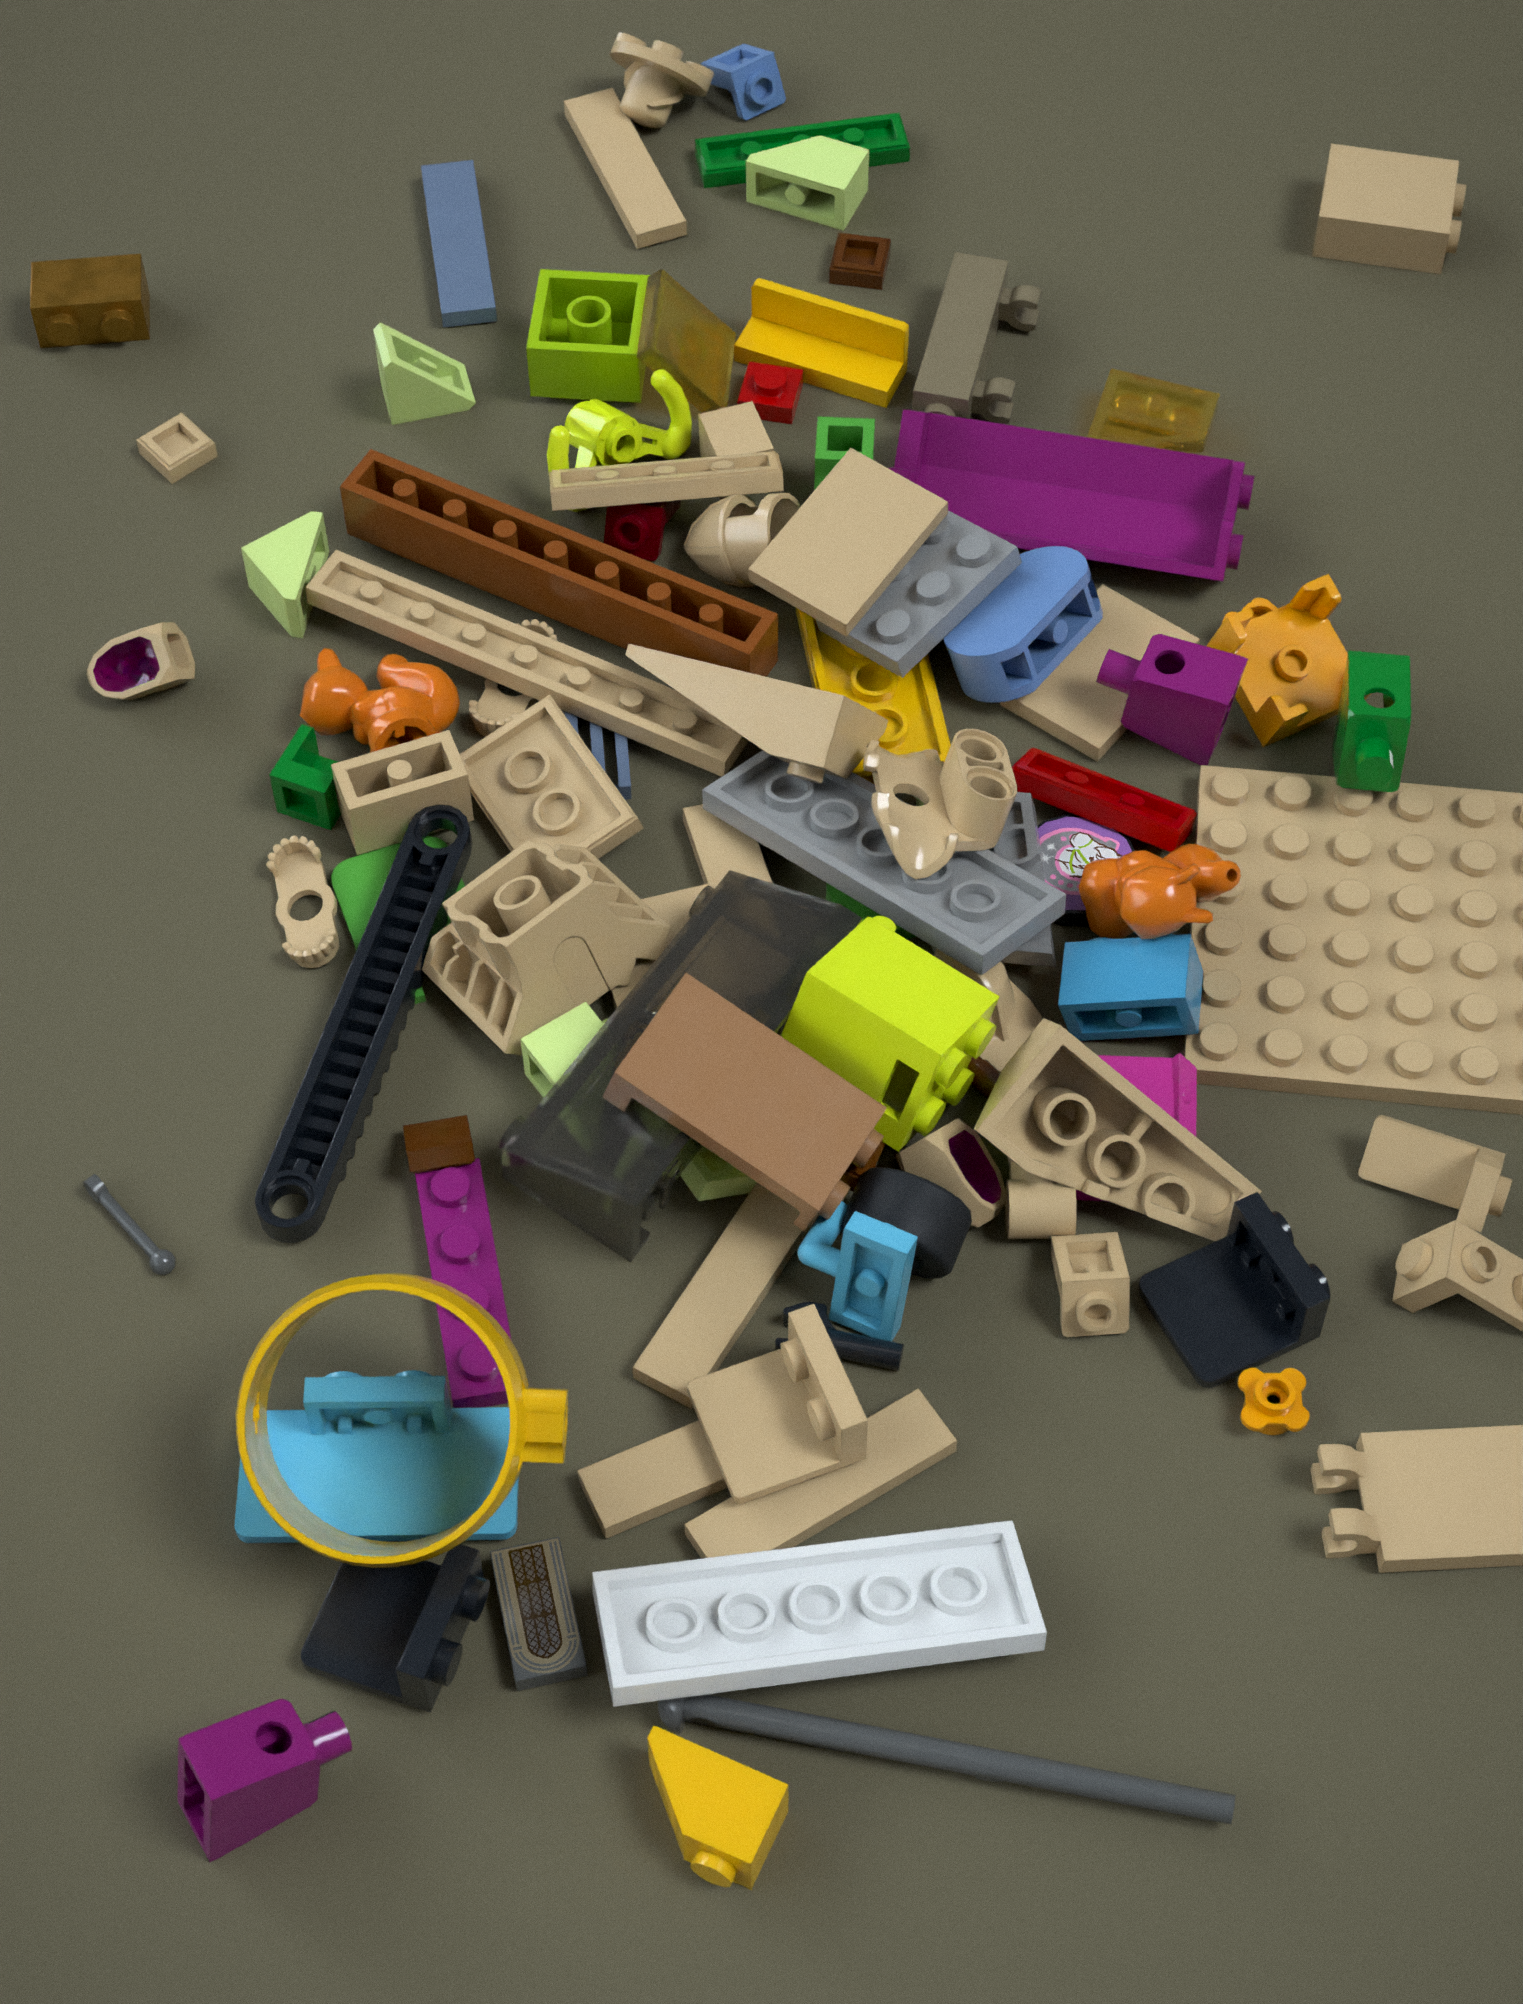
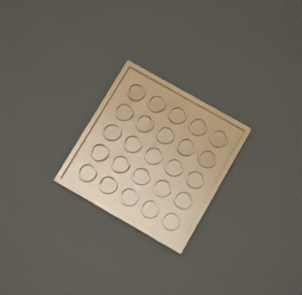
[1183,765,1523,1115]

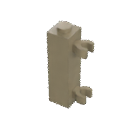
[912,252,1041,424]

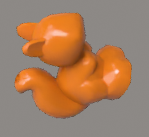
[300,648,460,753]
[1078,844,1241,939]

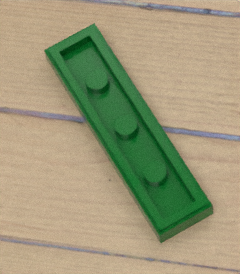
[695,113,910,189]

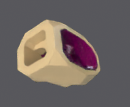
[86,622,195,700]
[895,1117,1006,1228]

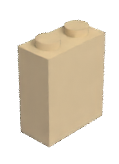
[1312,144,1466,274]

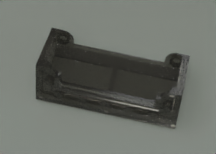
[499,870,862,1263]

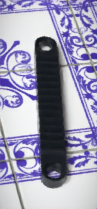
[255,805,473,1243]

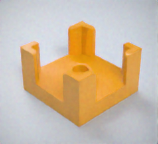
[1207,574,1372,747]

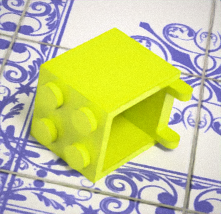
[781,916,1000,1152]

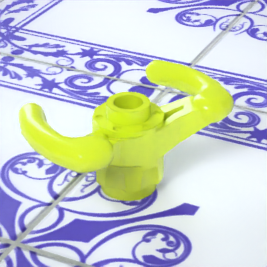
[547,369,692,512]

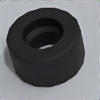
[841,1167,972,1279]

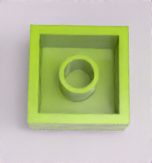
[526,269,652,403]

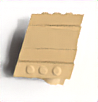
[422,840,671,1055]

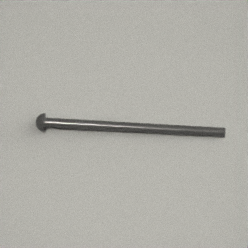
[658,1694,1235,1825]

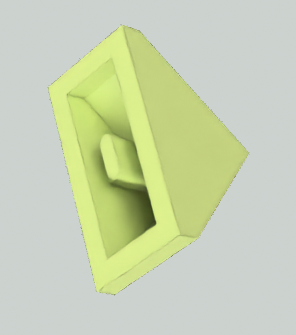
[373,322,476,425]
[241,511,329,638]

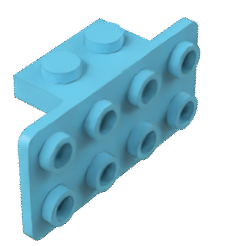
[235,1370,519,1543]

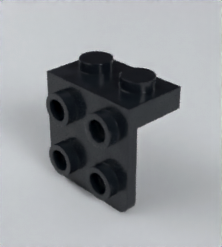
[1138,1192,1331,1388]
[301,1544,490,1713]

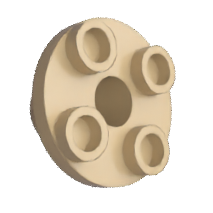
[610,32,714,128]

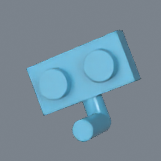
[797,1201,918,1341]

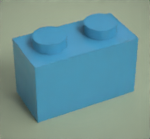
[1058,934,1203,1041]

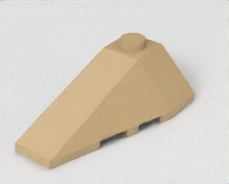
[625,644,888,784]
[974,1018,1262,1241]

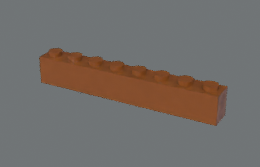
[340,449,778,677]

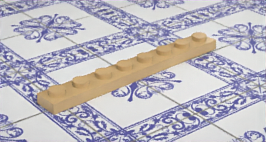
[305,550,749,777]

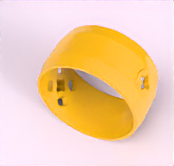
[236,1273,569,1568]

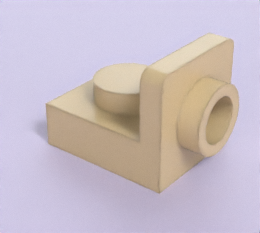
[1051,1232,1130,1337]

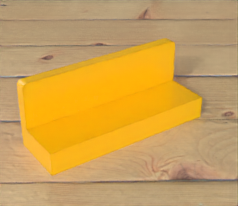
[734,278,909,408]

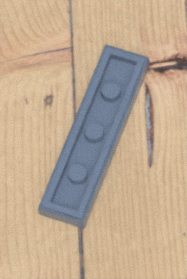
[421,160,497,327]

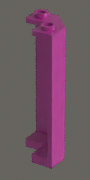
[888,409,1255,581]

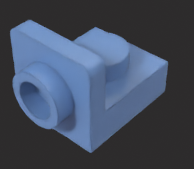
[701,43,786,120]

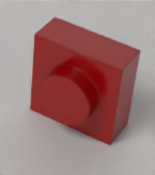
[737,361,803,425]

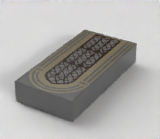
[490,1537,588,1691]

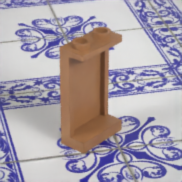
[602,973,887,1231]

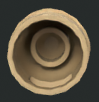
[684,493,801,588]

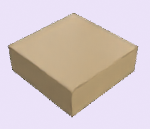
[136,412,218,484]

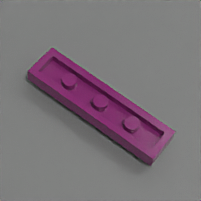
[415,1158,512,1408]

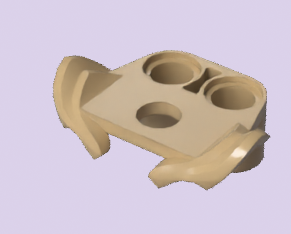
[863,729,1017,880]

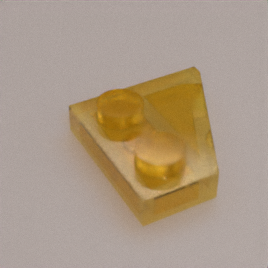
[1087,368,1220,454]

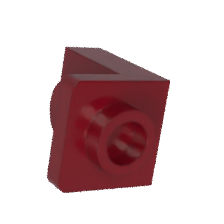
[604,500,681,561]

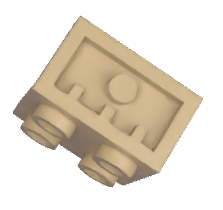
[687,1304,868,1504]

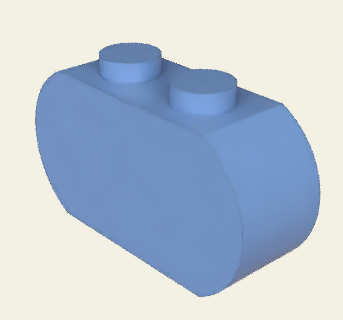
[943,546,1103,703]

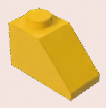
[647,1725,789,1890]

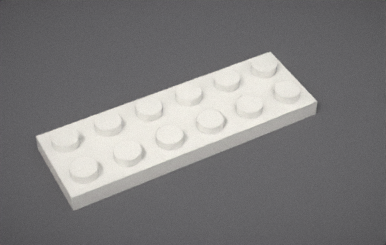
[592,1520,1047,1707]

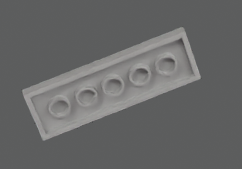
[702,750,1066,975]

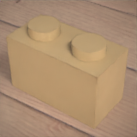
[331,730,474,855]

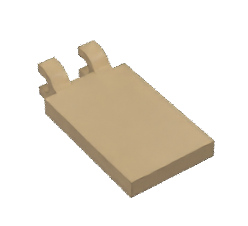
[1310,1425,1523,1573]

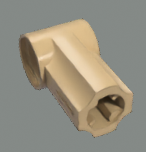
[1005,1156,1076,1239]

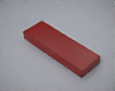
[1012,747,1198,852]

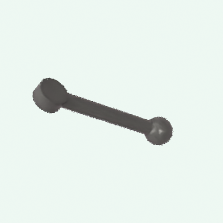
[83,1174,176,1275]

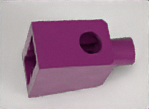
[1096,634,1248,766]
[178,1698,352,1862]

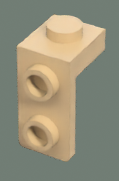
[1358,1115,1513,1232]
[1392,1220,1523,1332]

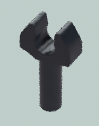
[775,1301,904,1371]

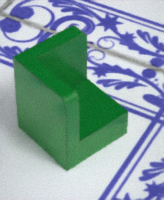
[269,724,341,830]

